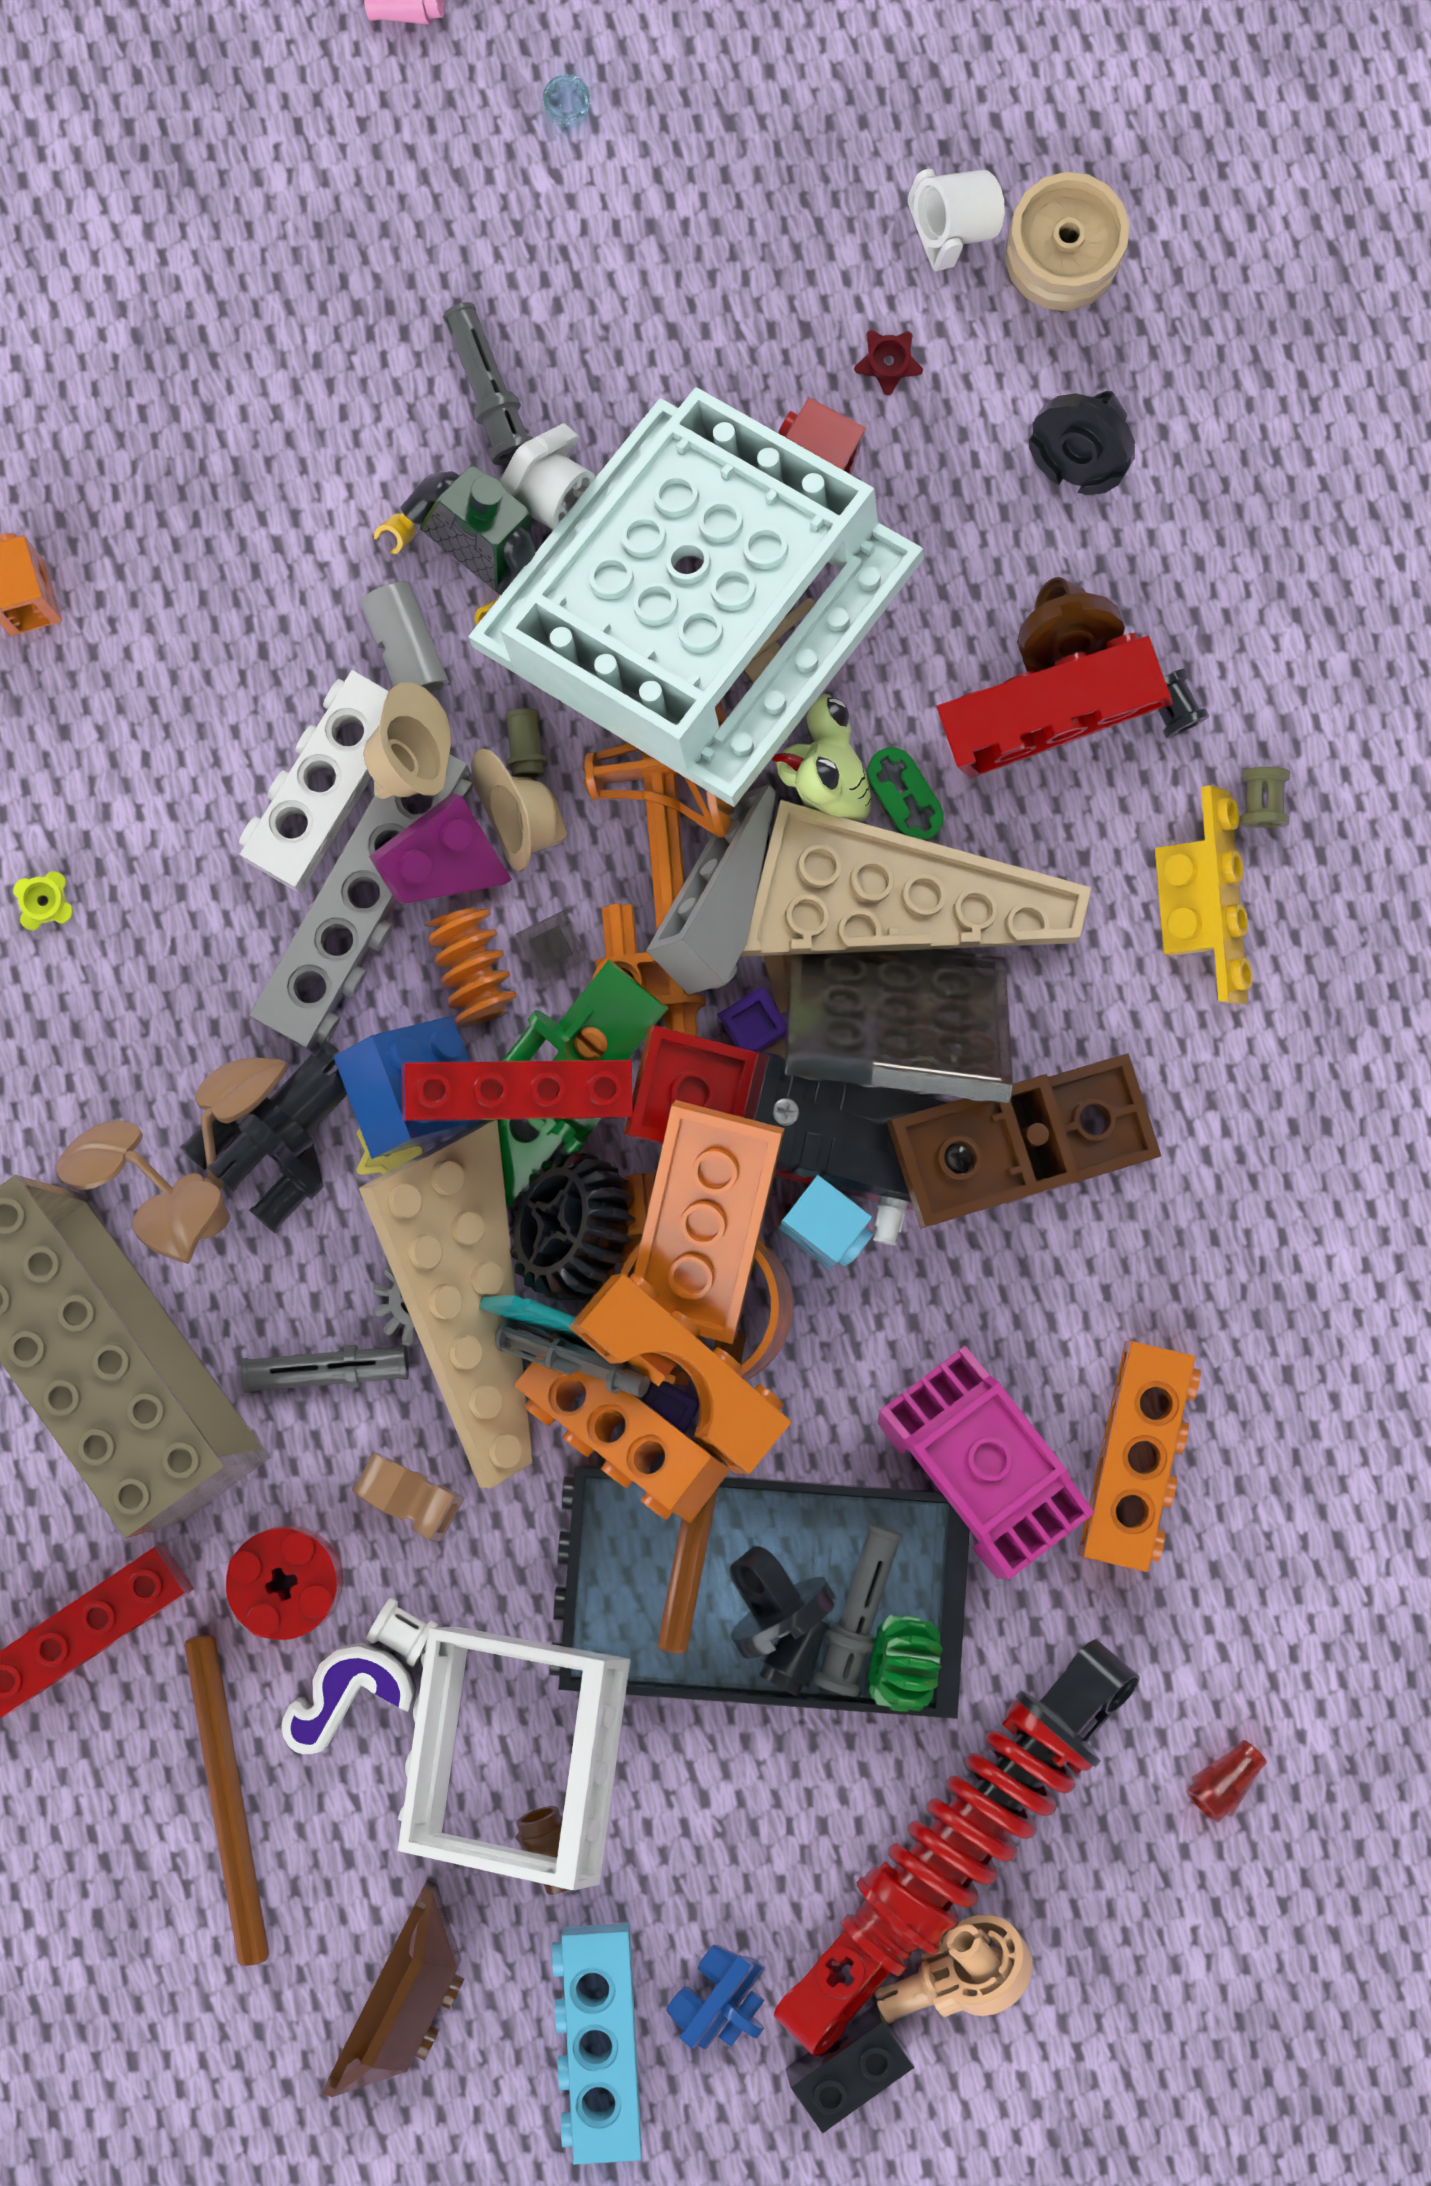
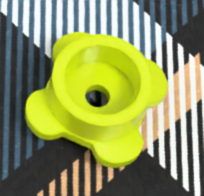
[13,871,73,931]

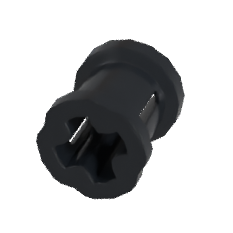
[1158,668,1209,739]

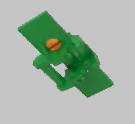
[497,960,669,1208]

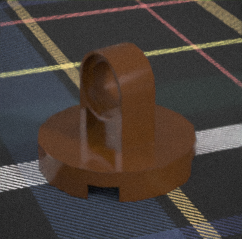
[1017,577,1125,673]

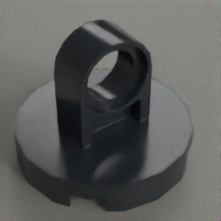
[1029,391,1135,495]
[730,1546,836,1659]

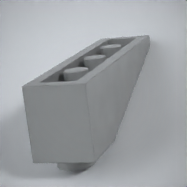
[646,784,776,995]

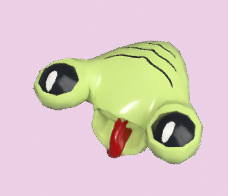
[771,694,871,823]

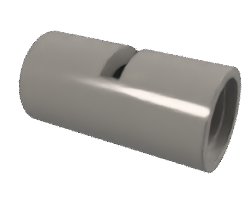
[360,581,449,693]

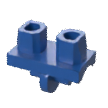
[666,1945,765,2049]

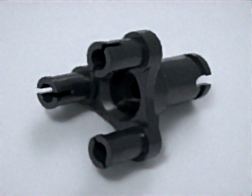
[179,1040,347,1233]

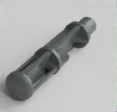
[495,1319,650,1397]

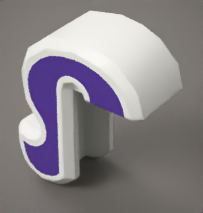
[282,1643,416,1754]

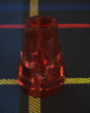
[1186,1740,1267,1823]

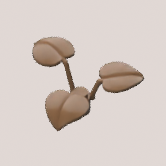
[55,1058,289,1264]

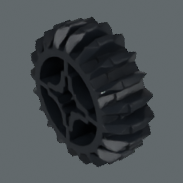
[509,1153,636,1301]

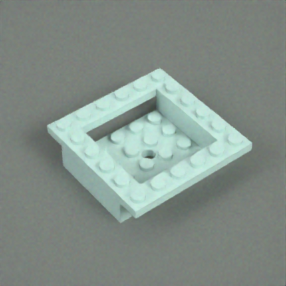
[468,387,924,807]

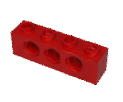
[402,1060,633,1121]
[0,1544,194,1718]

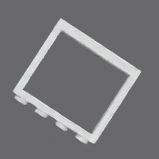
[398,1627,630,1890]

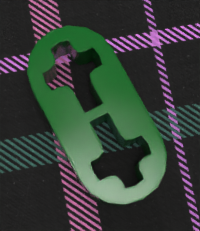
[867,747,944,841]

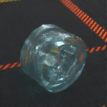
[543,75,591,129]

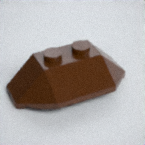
[322,1880,464,2098]

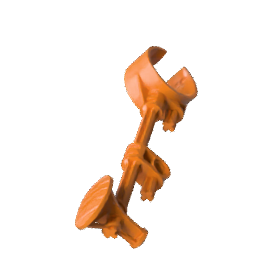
[582,700,793,1386]

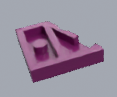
[369,793,512,904]

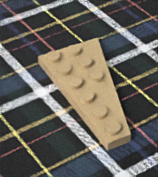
[740,800,1092,957]
[359,1120,533,1488]

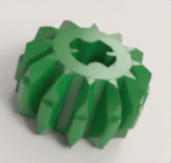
[867,1614,942,1712]

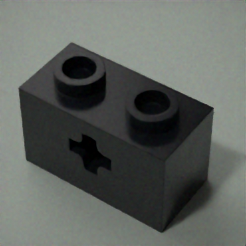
[785,2004,915,2134]

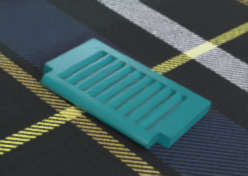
[479,1295,596,1352]

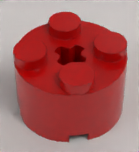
[226,1525,344,1640]

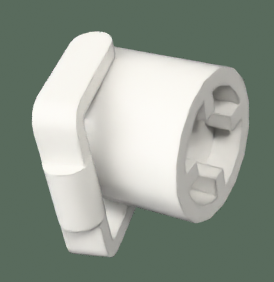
[908,169,1005,272]
[500,423,595,530]

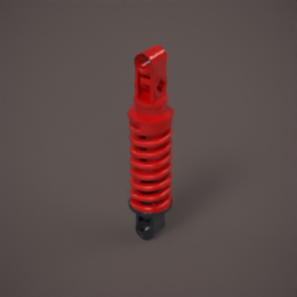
[774,1639,1140,2057]

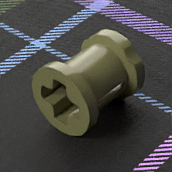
[1240,767,1290,828]

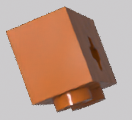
[0,533,62,636]

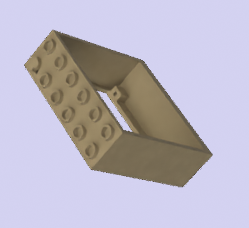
[0,1174,271,1539]

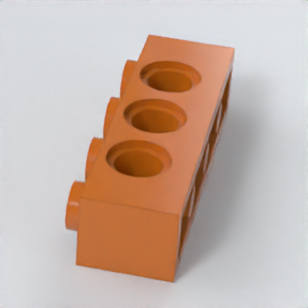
[514,1333,731,1523]
[1078,1341,1201,1572]

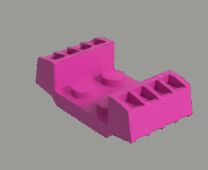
[878,1346,1095,1580]

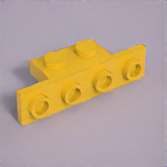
[1155,785,1253,1004]

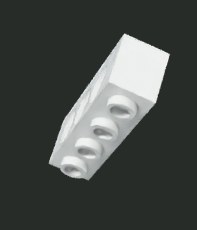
[239,670,389,894]

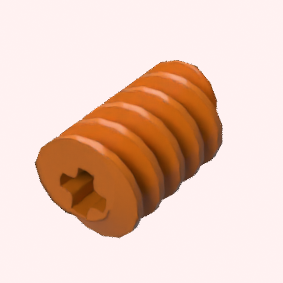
[424,908,517,1028]

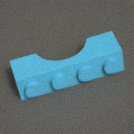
[777,1175,873,1270]

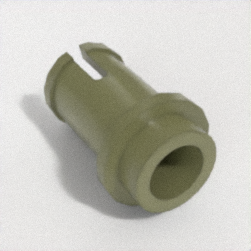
[505,708,548,779]

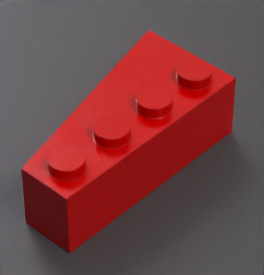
[936,633,1174,779]

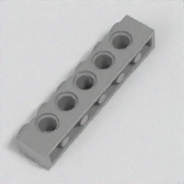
[249,754,473,1052]

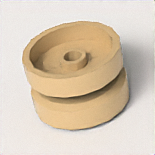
[1005,172,1130,311]

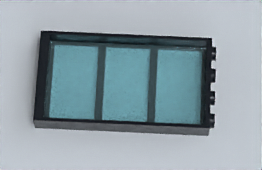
[549,1465,970,1719]

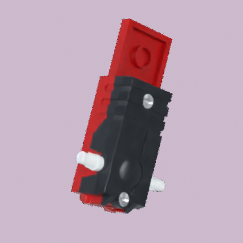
[623,1025,971,1246]

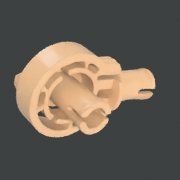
[875,1915,1033,2024]

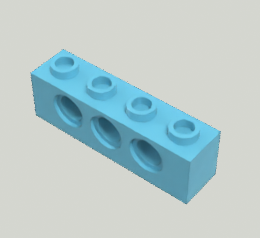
[552,1923,642,2165]

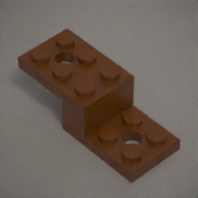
[887,1053,1161,1229]

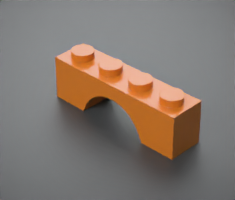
[569,1273,792,1474]

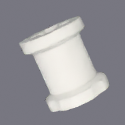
[366,1598,438,1668]

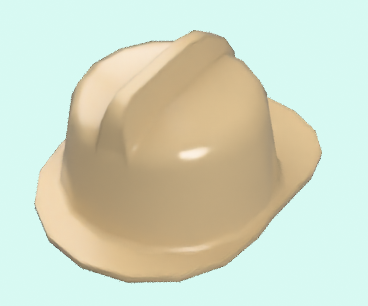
[363,682,451,799]
[471,748,567,872]

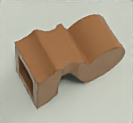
[352,1451,465,1542]

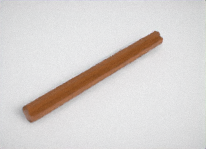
[657,1330,746,1654]
[184,1635,269,1966]

